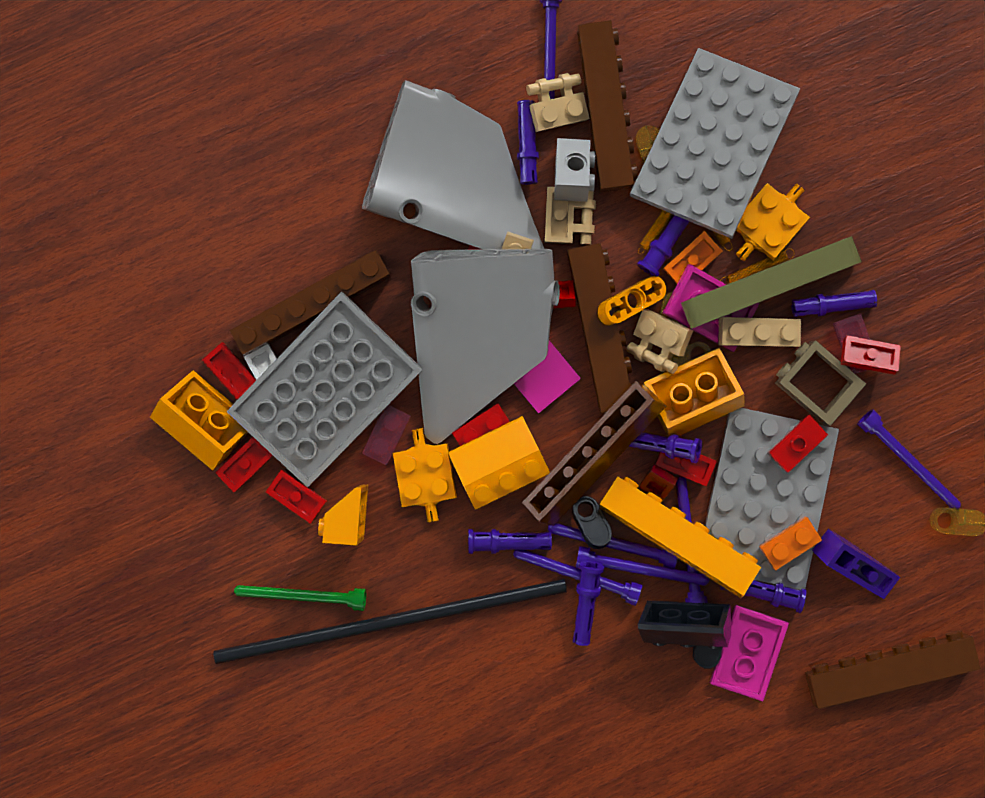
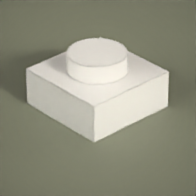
[244,344,277,380]

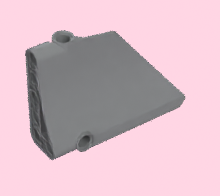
[362,80,544,250]
[411,249,560,444]

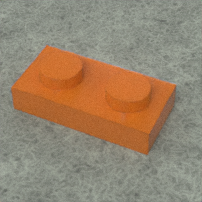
[663,231,723,284]
[759,516,822,571]

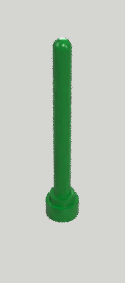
[234,585,367,611]

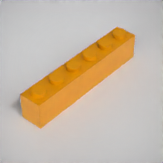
[599,476,761,598]

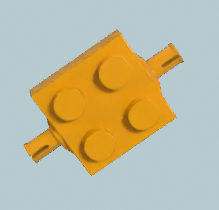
[736,183,810,261]
[393,428,457,522]

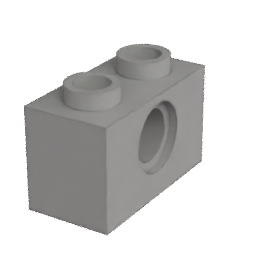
[554,138,595,202]

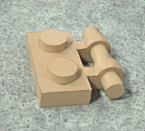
[526,73,590,132]
[545,187,596,245]
[627,309,693,374]

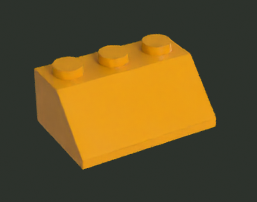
[644,348,744,437]
[150,370,248,471]
[448,416,550,510]
[318,484,368,545]

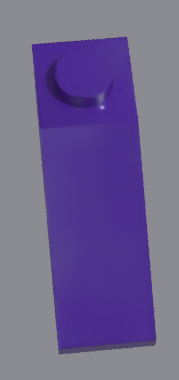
[812,529,901,599]

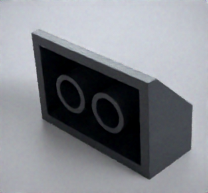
[638,600,731,649]

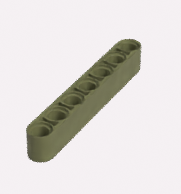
[681,236,862,329]

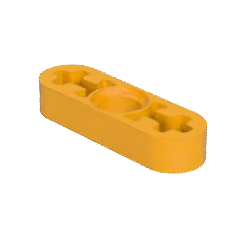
[598,276,666,325]

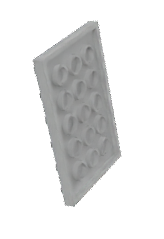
[630,48,800,239]
[226,291,422,488]
[704,408,839,590]

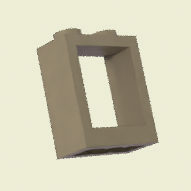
[775,340,866,426]

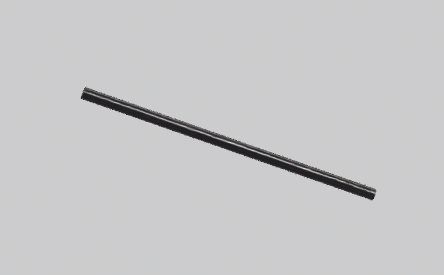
[213,579,567,664]

